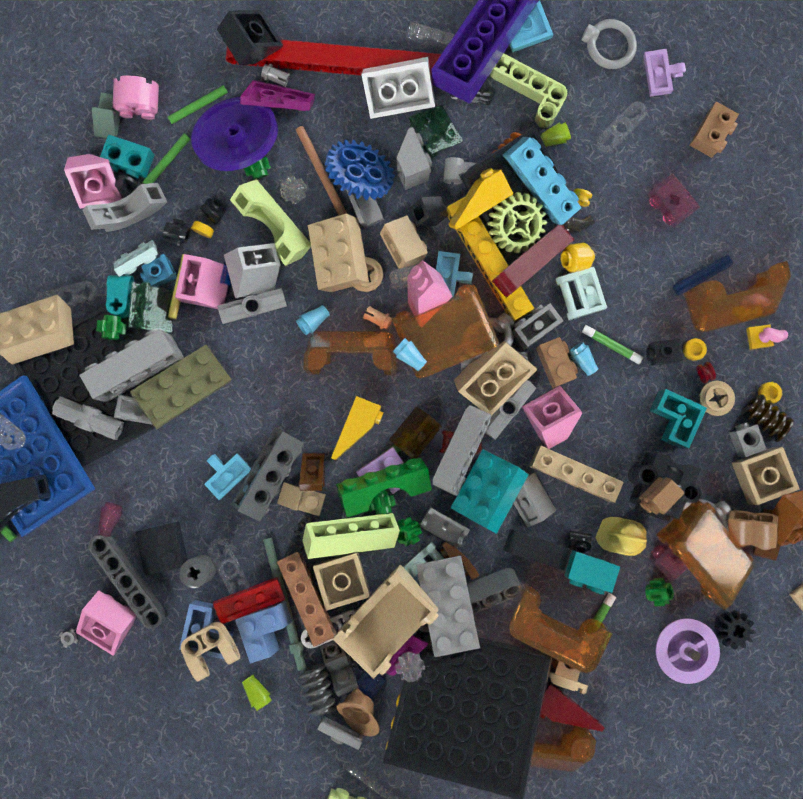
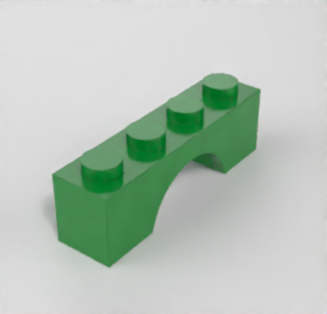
[336,457,432,518]

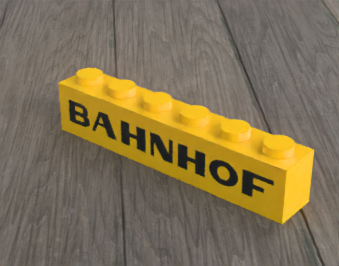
[446,197,534,322]

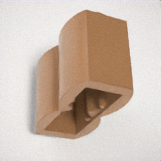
[639,477,684,515]
[728,510,778,550]

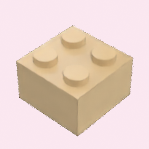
[732,447,799,505]
[313,552,371,611]

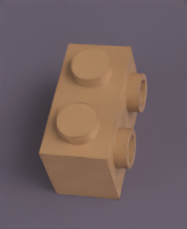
[689,102,739,158]
[536,337,578,389]

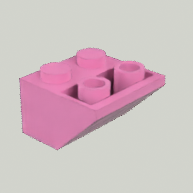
[175,254,230,309]

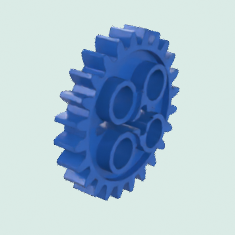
[324,140,395,201]

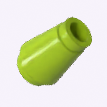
[540,122,571,147]
[242,675,272,711]

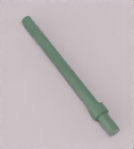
[263,537,306,671]

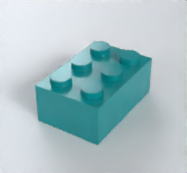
[451,449,529,534]

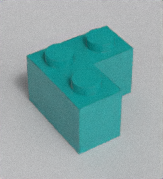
[650,389,707,449]
[564,550,620,595]

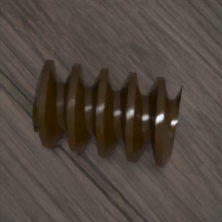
[741,394,794,442]

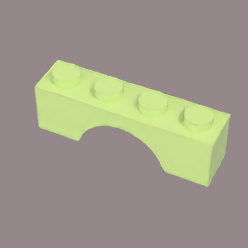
[230,179,311,266]

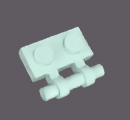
[114,240,158,277]

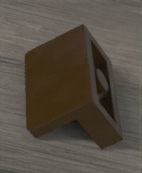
[389,407,442,459]

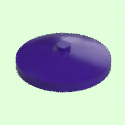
[191,97,278,171]

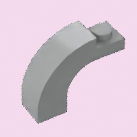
[82,183,167,232]

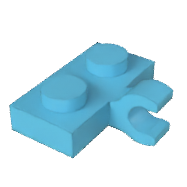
[436,251,473,298]
[204,453,251,500]

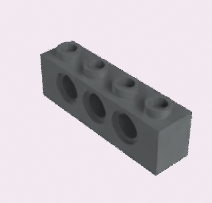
[231,427,304,522]

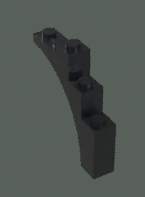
[0,474,51,533]

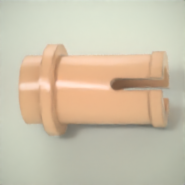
[363,306,393,330]

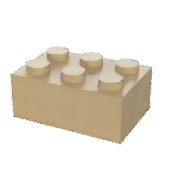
[308,214,369,292]
[0,295,74,364]

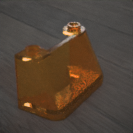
[684,261,791,332]
[392,284,499,378]
[304,331,396,376]
[656,501,754,610]
[509,584,612,673]
[531,726,596,772]

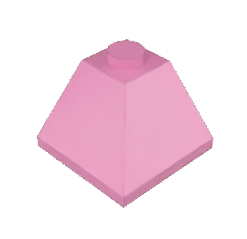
[64,154,122,209]
[522,386,582,449]

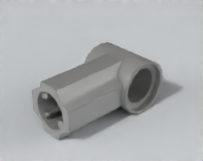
[443,157,476,185]

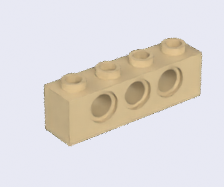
[529,446,624,503]

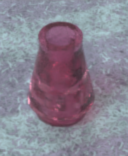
[97,502,123,537]

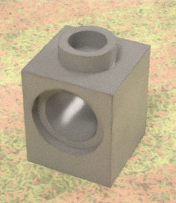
[729,422,767,457]

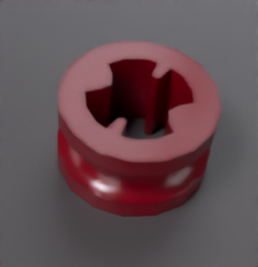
[696,362,716,384]

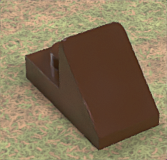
[299,453,325,491]

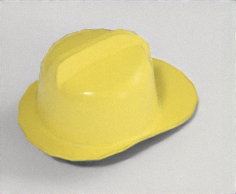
[596,517,647,556]

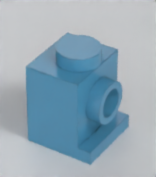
[140,254,177,289]

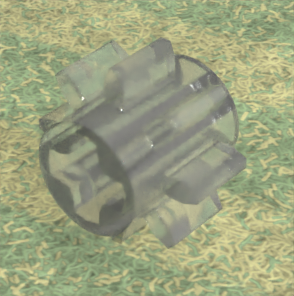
[280,175,307,205]
[395,652,425,682]

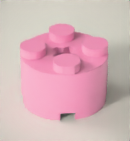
[113,76,159,120]

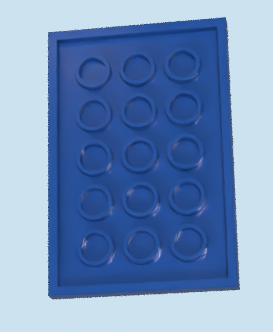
[0,376,95,537]

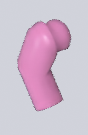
[759,327,788,343]

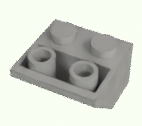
[397,127,432,190]
[224,243,280,298]

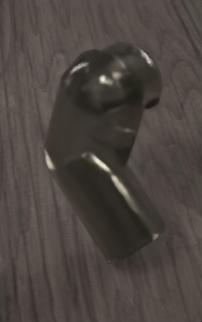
[563,215,595,233]

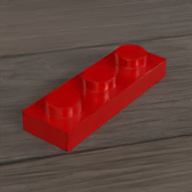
[213,577,286,624]

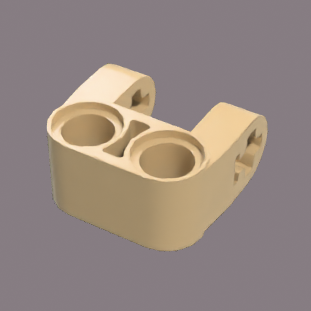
[181,622,240,682]

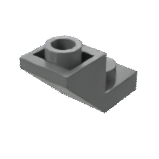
[320,640,359,697]

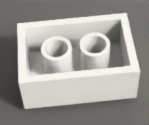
[362,57,435,119]

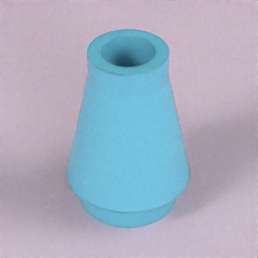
[296,305,330,335]
[393,338,427,371]
[569,342,599,376]

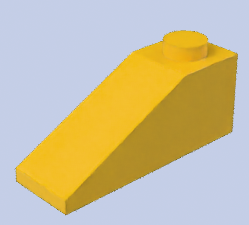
[448,168,513,229]
[331,396,384,460]

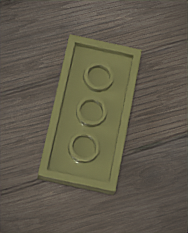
[130,345,232,430]

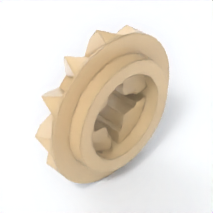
[353,257,383,293]
[699,381,735,416]

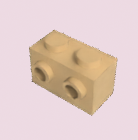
[380,216,428,271]

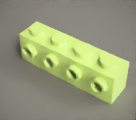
[303,513,400,559]

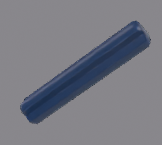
[673,255,733,295]

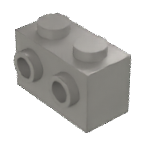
[513,303,563,350]

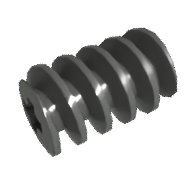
[180,555,217,588]
[299,663,337,716]

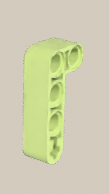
[490,54,567,128]

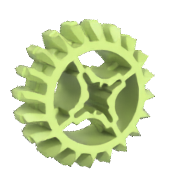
[488,192,548,253]

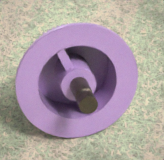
[656,618,720,684]

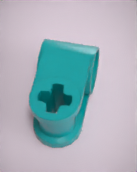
[106,275,135,319]

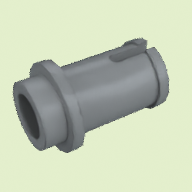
[261,64,290,87]

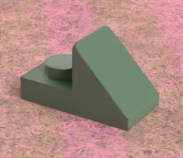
[92,93,121,138]

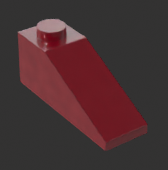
[540,681,605,732]

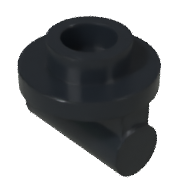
[115,174,138,198]
[200,198,225,225]
[568,531,592,553]

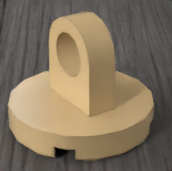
[548,650,588,694]

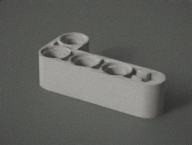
[433,405,491,496]

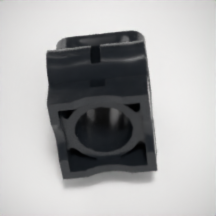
[628,452,702,522]

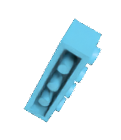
[503,137,581,225]

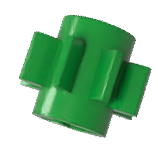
[244,157,271,180]
[96,315,126,340]
[369,491,396,515]
[397,517,422,547]
[645,578,674,607]

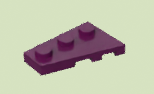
[240,80,315,111]

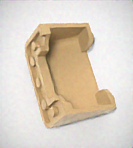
[333,565,439,679]

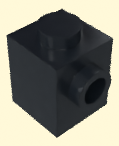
[409,196,448,228]
[646,339,683,366]

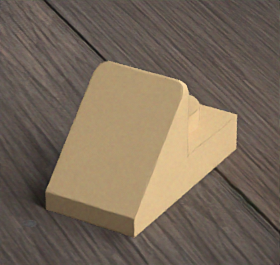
[277,482,326,516]

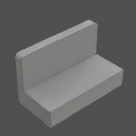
[346,190,384,228]
[514,473,556,528]

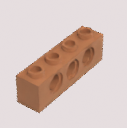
[277,552,337,647]

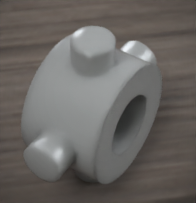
[59,628,79,648]

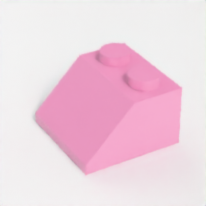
[407,260,453,328]
[76,591,136,656]

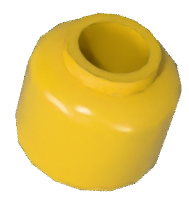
[560,243,595,273]

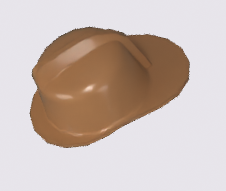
[337,689,380,736]

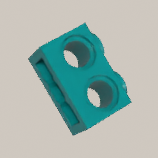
[100,134,155,179]

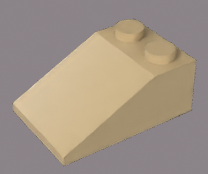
[454,341,537,416]

